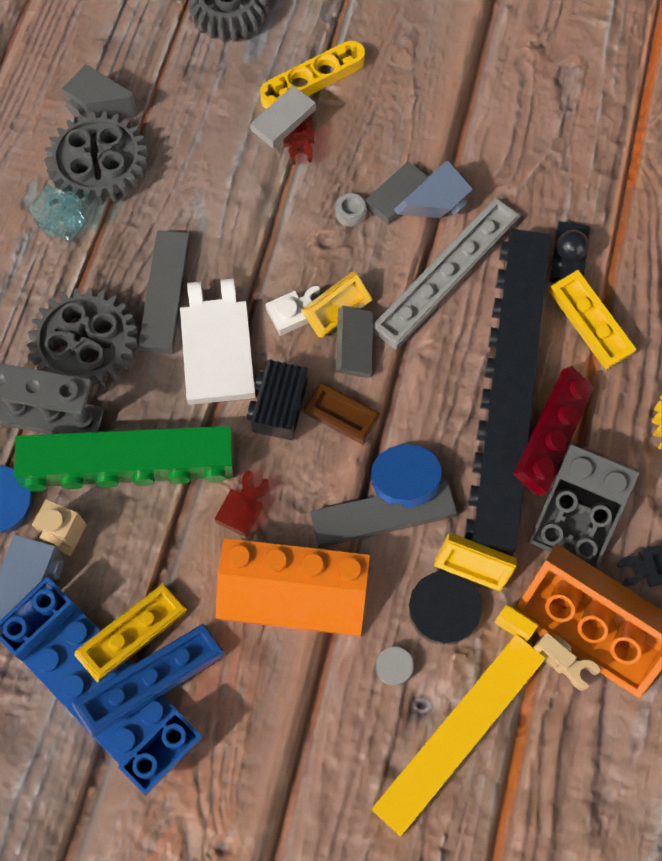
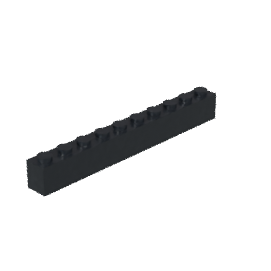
[464,229,550,556]

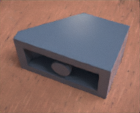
[393,160,473,218]

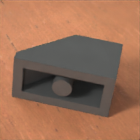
[62,64,139,119]

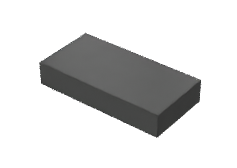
[365,161,428,225]
[336,305,373,378]

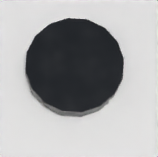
[408,571,482,645]

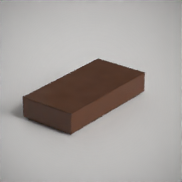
[303,382,380,445]

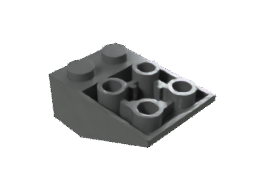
[529,441,640,569]

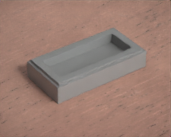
[250,86,316,148]

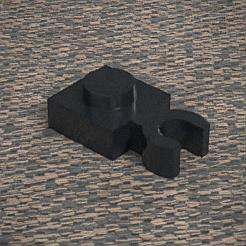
[617,545,662,587]

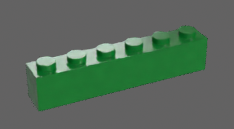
[14,426,233,491]

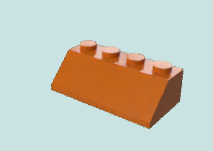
[216,538,370,637]
[515,543,662,699]

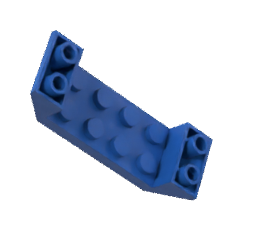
[0,576,203,796]

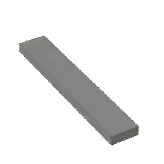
[373,197,521,350]

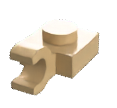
[533,633,601,691]

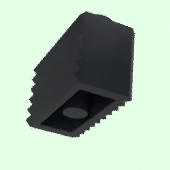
[247,359,309,441]

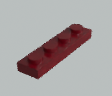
[513,366,594,496]

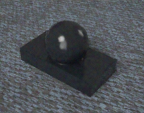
[549,221,591,283]

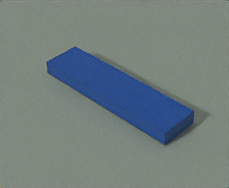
[72,623,224,738]

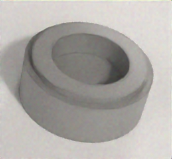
[335,193,367,226]
[376,647,413,686]

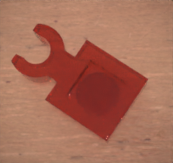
[283,115,314,165]
[214,470,269,538]

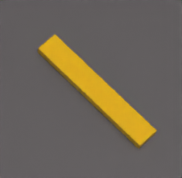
[371,634,546,837]

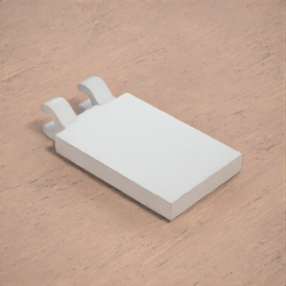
[180,278,256,405]

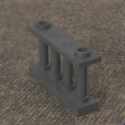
[0,363,107,434]

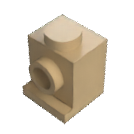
[32,499,87,557]

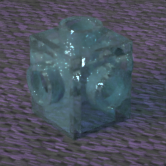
[29,184,86,241]

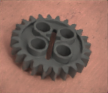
[44,111,149,205]
[27,288,139,392]

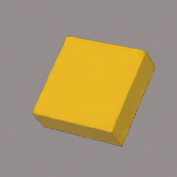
[494,605,538,642]

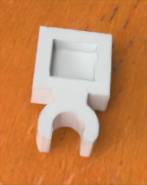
[265,286,320,336]

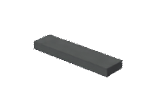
[138,230,190,354]
[310,481,457,548]

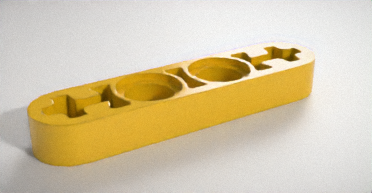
[260,41,365,109]

